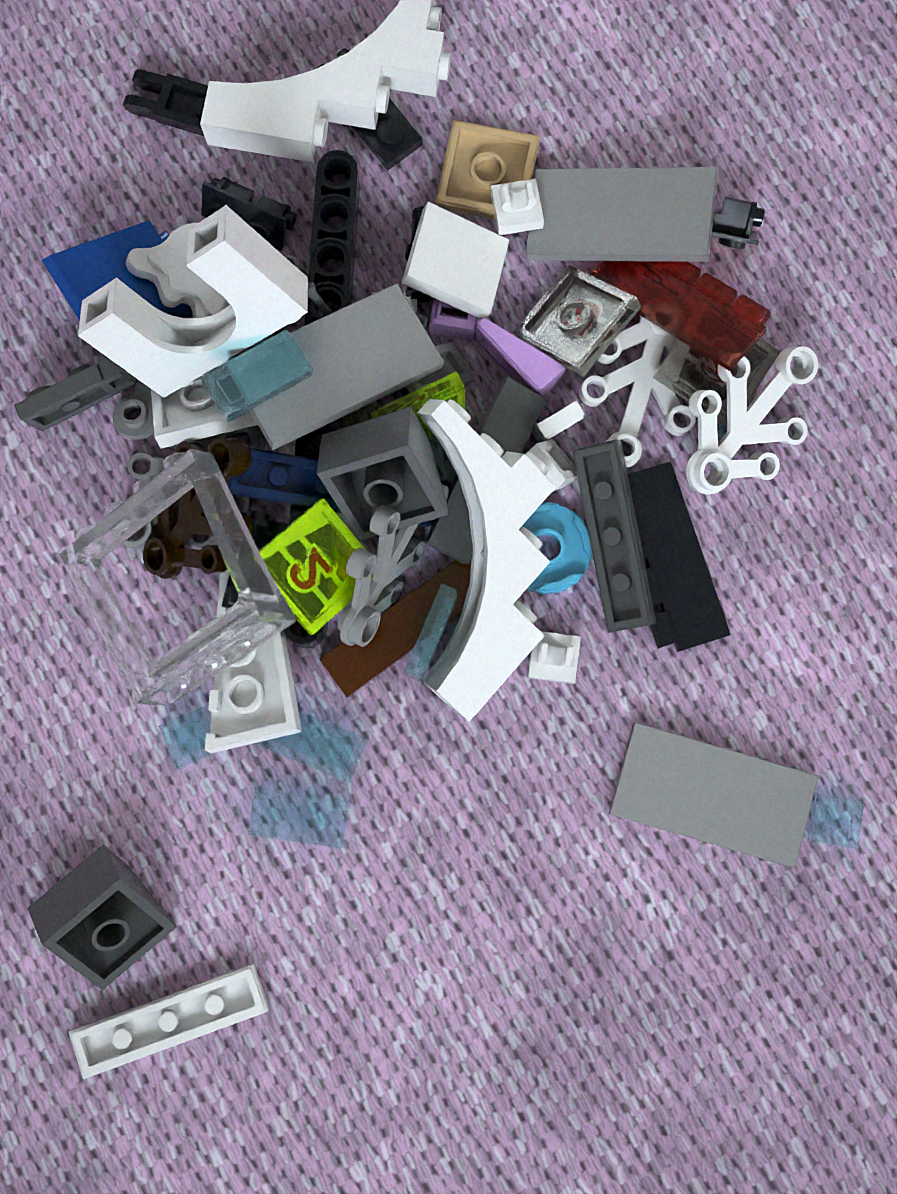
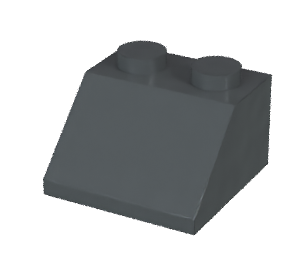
[317,407,448,541]
[28,844,177,990]

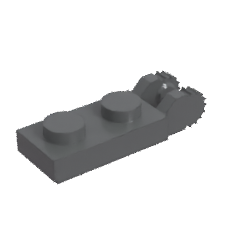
[14,353,140,431]

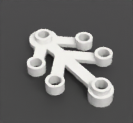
[579,299,708,469]
[686,347,818,495]

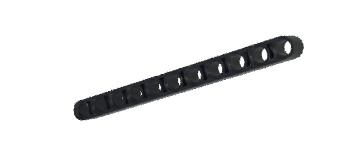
[282,150,360,649]

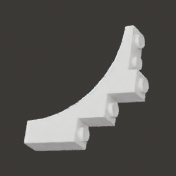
[200,0,452,163]
[417,399,556,722]

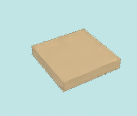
[435,120,540,219]

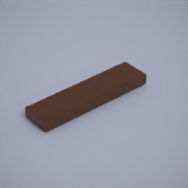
[319,560,471,698]

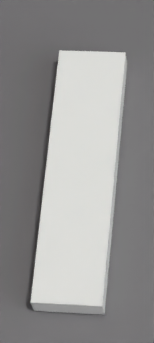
[69,964,270,1079]

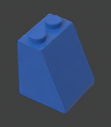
[41,220,193,321]

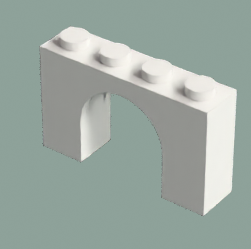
[78,205,308,398]

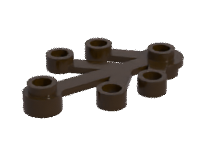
[143,438,253,579]

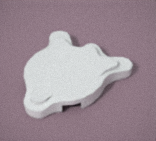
[126,223,230,318]

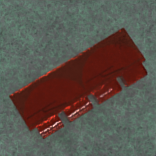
[588,261,771,371]

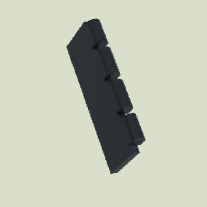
[628,461,731,652]

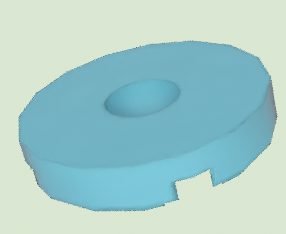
[519,502,592,595]

